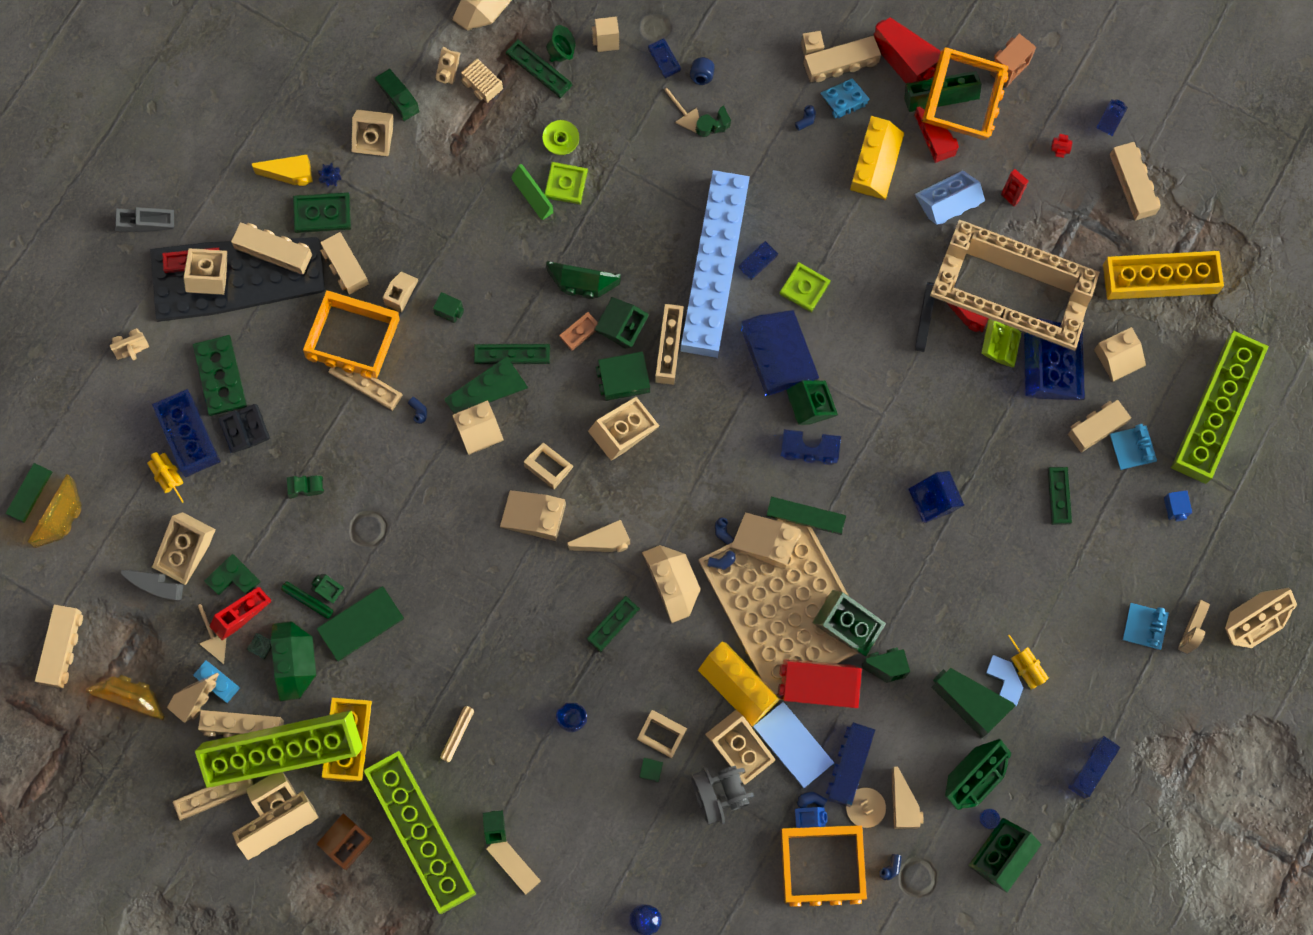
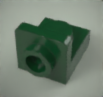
[310,574,344,604]

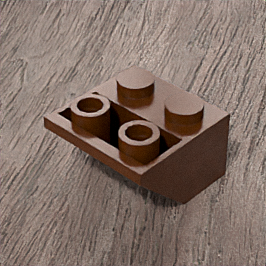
[317,813,373,871]

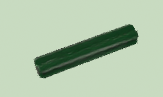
[281,581,334,619]

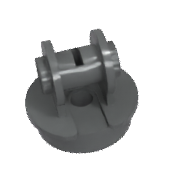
[691,766,755,825]

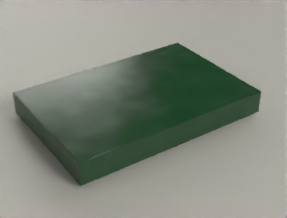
[293,192,351,233]

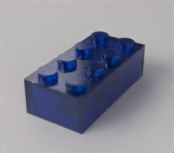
[152,389,221,478]

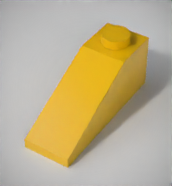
[252,155,313,186]

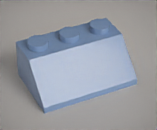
[915,171,985,225]

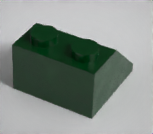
[786,380,838,425]

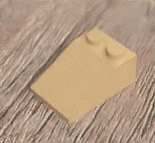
[588,397,659,461]
[500,490,566,541]
[152,512,216,585]
[731,512,801,570]
[705,710,775,785]

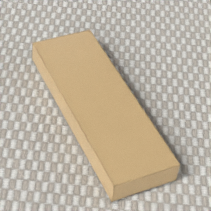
[487,841,541,895]

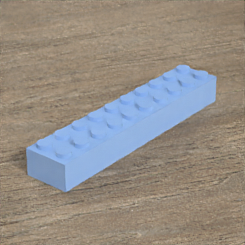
[681,170,750,358]

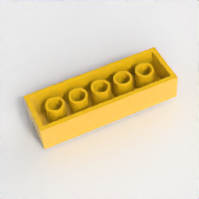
[1103,251,1224,300]

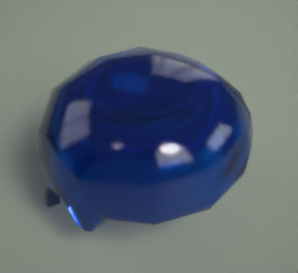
[556,703,587,733]
[629,904,662,935]

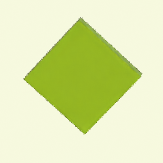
[545,162,588,205]
[779,262,831,313]

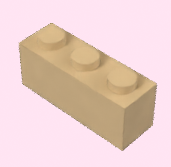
[320,232,369,295]
[1068,400,1131,453]

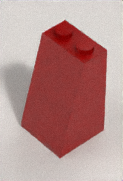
[873,17,941,84]
[778,659,862,708]

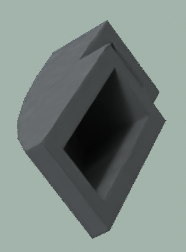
[114,207,174,232]
[121,570,183,600]

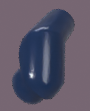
[408,397,427,424]
[715,517,735,545]
[708,551,736,570]
[797,791,827,808]
[879,854,902,880]

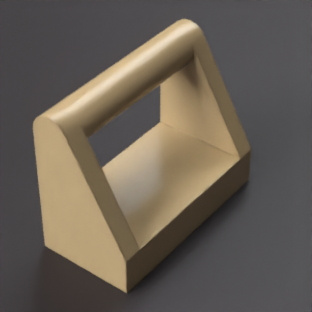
[524,443,573,490]
[637,710,687,758]

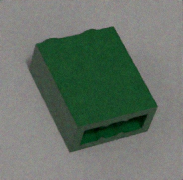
[595,352,650,401]

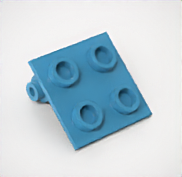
[820,78,870,118]
[1110,424,1157,470]
[1123,603,1169,650]

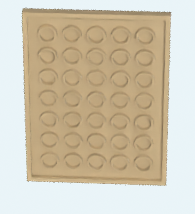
[698,519,875,695]

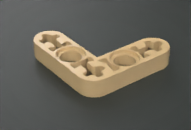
[1178,600,1210,654]

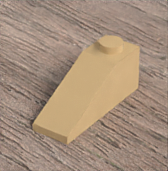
[567,520,630,552]
[892,767,923,829]

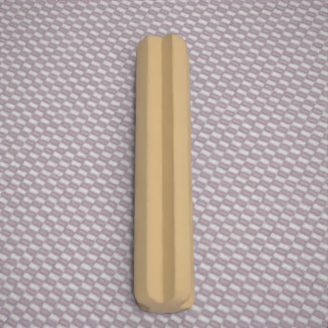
[440,706,474,762]

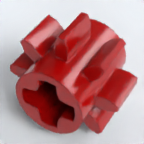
[1051,134,1072,158]

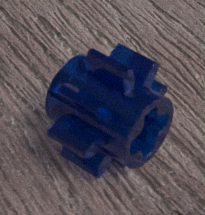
[318,163,342,187]

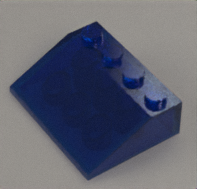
[741,310,819,396]
[1024,318,1085,400]

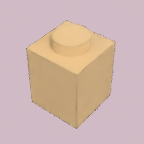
[801,31,824,57]

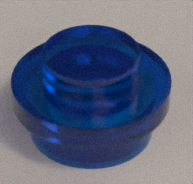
[980,809,1000,829]

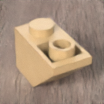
[383,272,418,312]

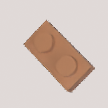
[559,312,598,351]

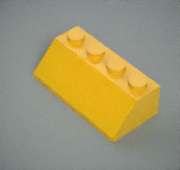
[850,116,904,200]
[698,641,780,727]
[322,698,372,782]

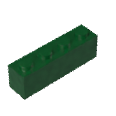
[904,71,982,112]

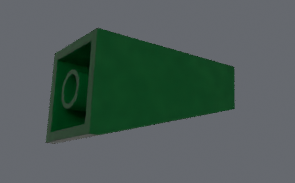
[931,668,1016,738]

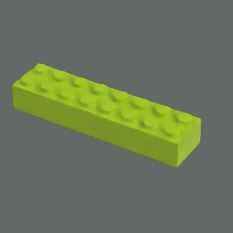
[1171,331,1269,484]
[195,711,363,788]
[363,751,476,914]

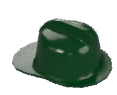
[546,25,576,62]

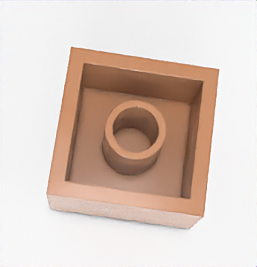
[990,33,1036,88]

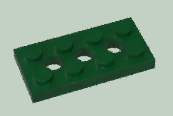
[193,335,247,416]

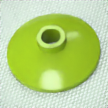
[542,120,579,155]

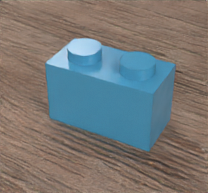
[193,660,240,703]

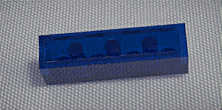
[826,722,875,807]

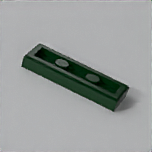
[5,463,52,523]
[1048,467,1072,525]
[586,596,640,652]

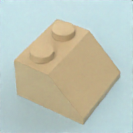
[352,110,393,156]
[184,248,227,295]
[1094,327,1146,382]
[452,401,504,455]
[246,772,297,816]

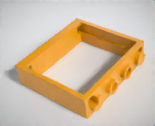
[922,47,1008,140]
[303,291,400,379]
[781,825,867,907]

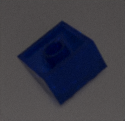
[908,471,965,523]

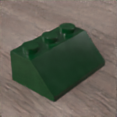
[968,818,1042,893]

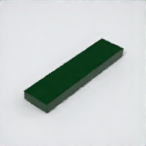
[506,39,573,98]
[474,344,550,364]
[766,496,846,535]

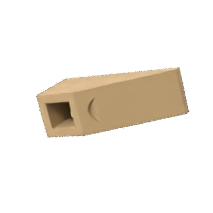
[167,673,219,723]

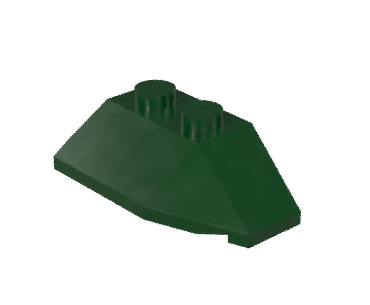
[546,261,621,299]
[271,621,317,702]
[945,739,1011,810]

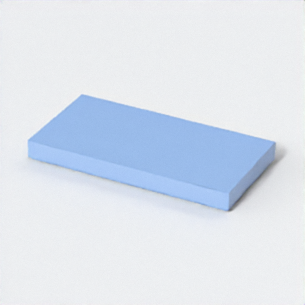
[753,702,834,788]

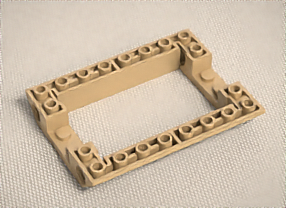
[930,220,1100,351]

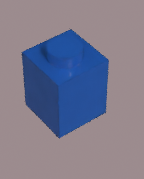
[1164,490,1192,521]

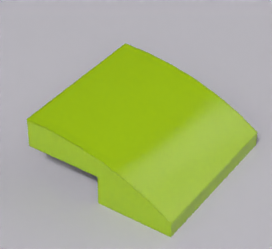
[981,319,1022,367]

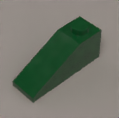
[375,69,419,121]

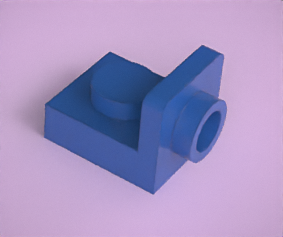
[795,807,828,828]

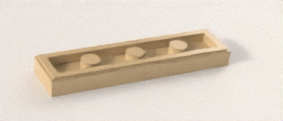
[328,356,403,411]
[173,779,254,821]

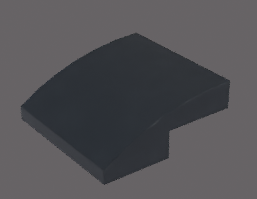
[218,404,270,453]

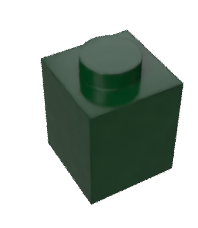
[433,292,464,323]
[483,810,506,844]

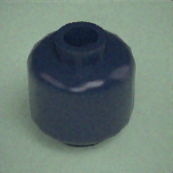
[690,57,715,85]

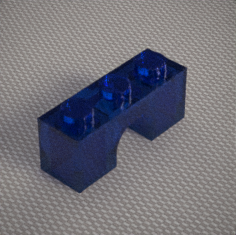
[780,429,841,465]
[1068,736,1121,799]

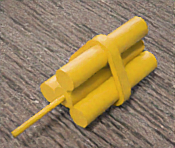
[147,452,184,503]
[1008,635,1049,690]

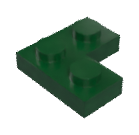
[204,554,261,595]

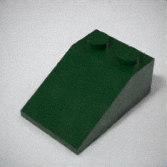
[812,590,886,656]

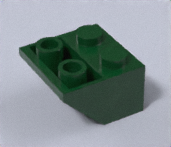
[594,297,649,349]
[862,647,910,683]

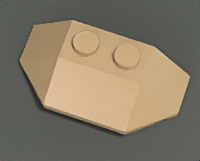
[452,0,511,30]
[642,545,700,623]
[1225,588,1297,648]

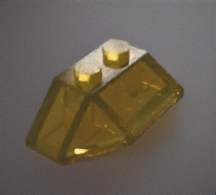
[27,474,82,548]
[85,675,165,720]

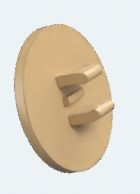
[846,788,886,828]

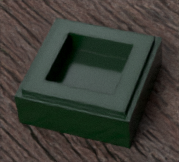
[639,758,663,782]

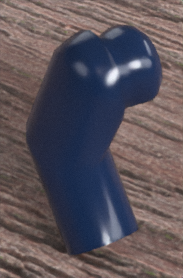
[795,105,816,131]

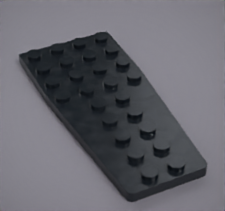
[150,237,325,322]

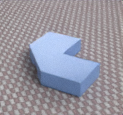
[986,655,1023,707]

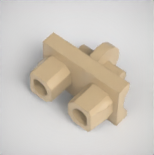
[436,47,460,84]
[110,328,149,360]

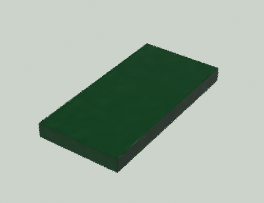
[317,586,404,662]

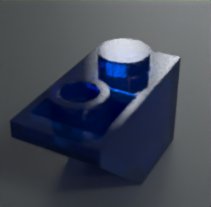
[1096,99,1128,136]

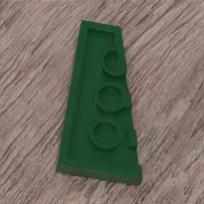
[444,357,528,414]

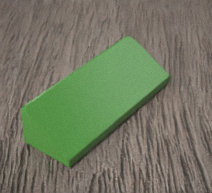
[511,164,553,220]

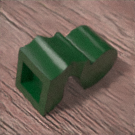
[695,105,731,137]
[287,476,324,499]

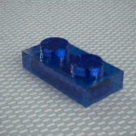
[648,38,681,78]
[738,241,778,280]

